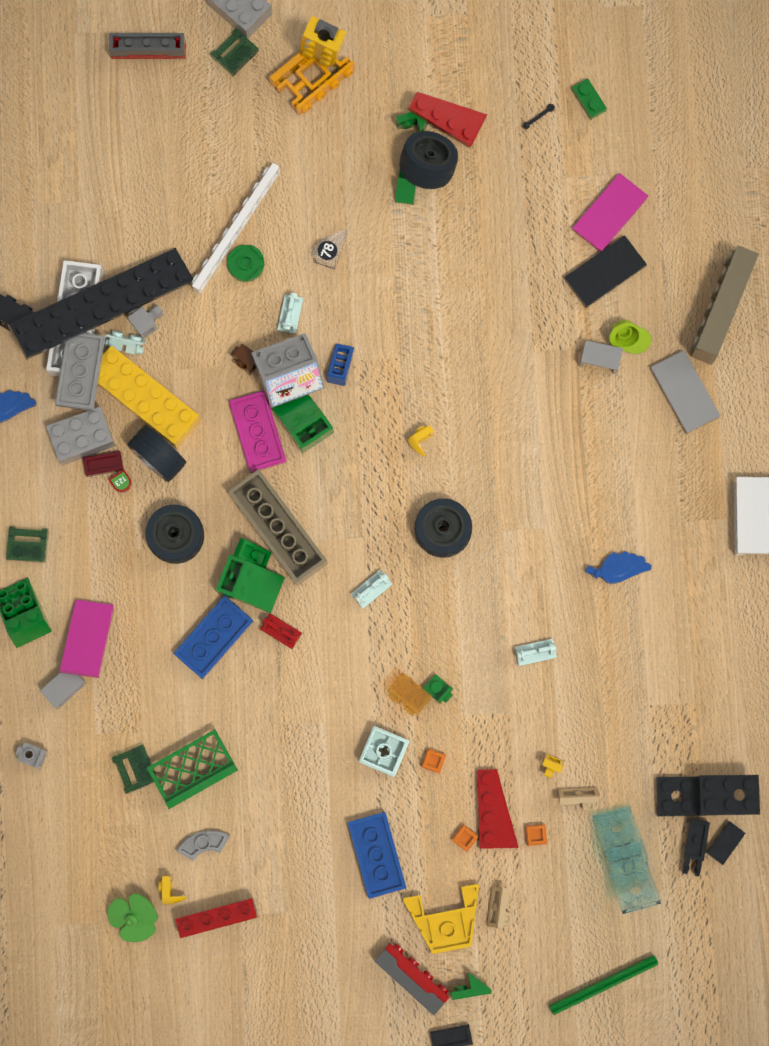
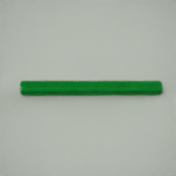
[549,955,658,1015]

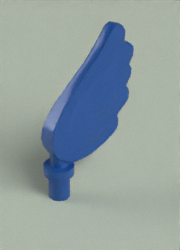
[0,390,37,423]
[585,552,652,584]

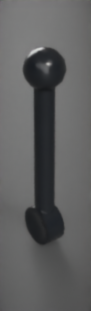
[523,104,555,129]

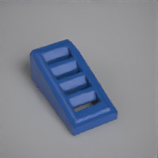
[327,343,354,386]

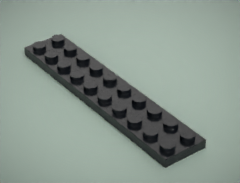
[8,248,193,360]

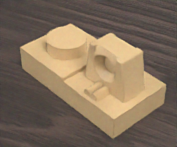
[558,787,599,811]
[487,887,512,929]

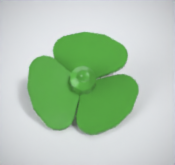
[107,893,158,942]

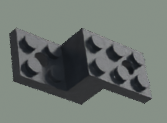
[656,775,760,817]

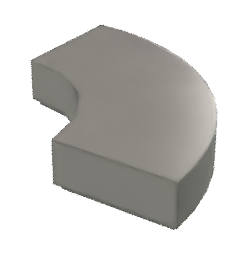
[176,830,230,861]

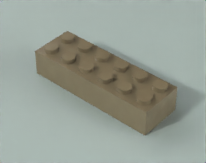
[690,245,759,365]
[228,469,328,586]

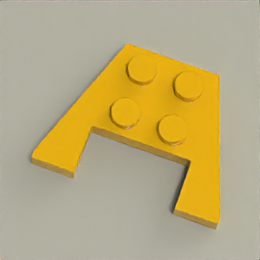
[403,884,479,954]

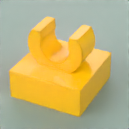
[542,753,564,778]

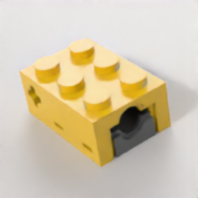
[300,16,346,67]

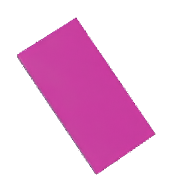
[572,173,648,252]
[229,390,287,473]
[60,600,114,678]

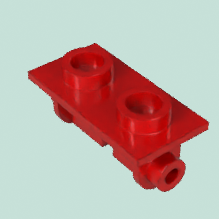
[259,613,302,649]

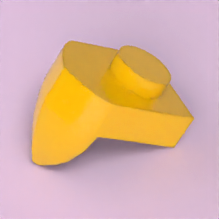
[407,425,434,456]
[158,876,187,904]

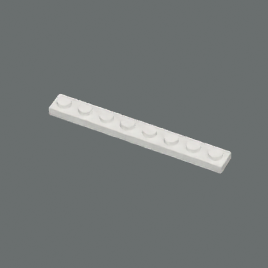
[192,163,280,295]

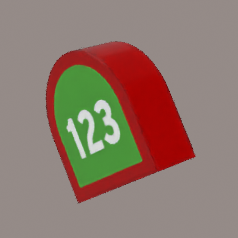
[109,470,132,493]

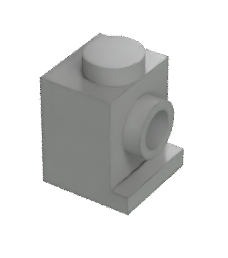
[15,742,48,770]

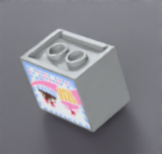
[252,333,325,408]

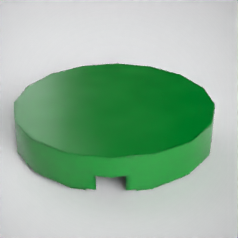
[227,245,265,282]

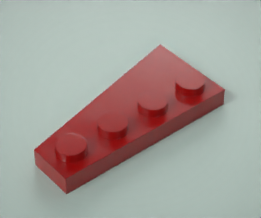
[407,92,487,147]
[477,769,519,849]

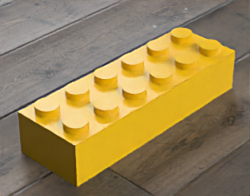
[98,345,201,449]

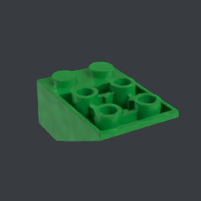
[272,394,334,454]
[216,554,285,613]
[0,577,52,648]

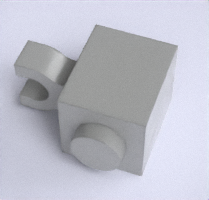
[127,305,164,339]

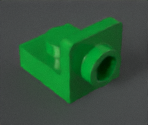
[423,674,453,704]

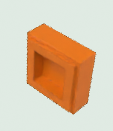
[421,749,446,774]
[525,824,547,846]
[452,825,479,852]

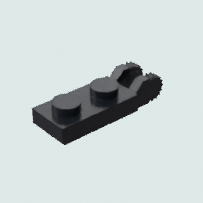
[682,818,710,877]

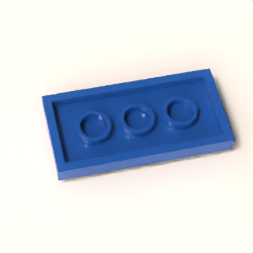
[173,595,254,679]
[348,812,407,899]

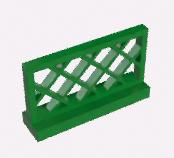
[147,729,238,809]

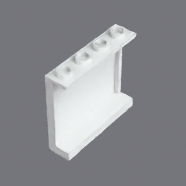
[734,477,769,556]

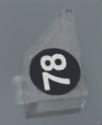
[311,229,347,270]

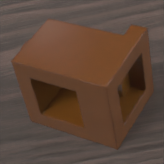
[231,344,259,375]

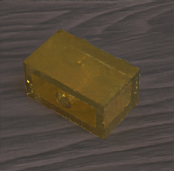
[388,672,432,716]

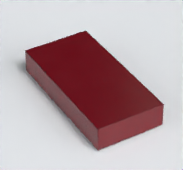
[83,451,124,477]

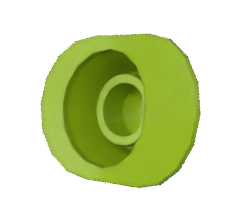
[609,320,651,354]

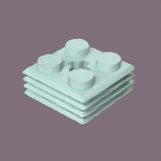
[359,726,409,777]

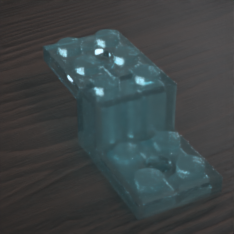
[592,806,661,914]

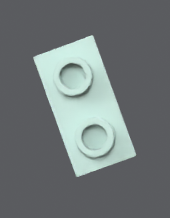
[277,293,303,334]
[105,330,146,355]
[351,570,393,608]
[515,639,557,666]

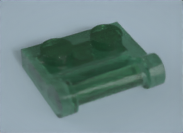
[210,28,259,76]
[6,526,49,563]
[111,744,159,794]

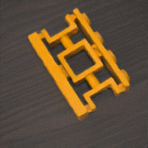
[269,52,355,115]

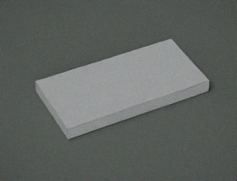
[55,333,106,411]
[650,350,720,434]

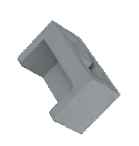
[580,340,623,374]
[40,673,87,709]

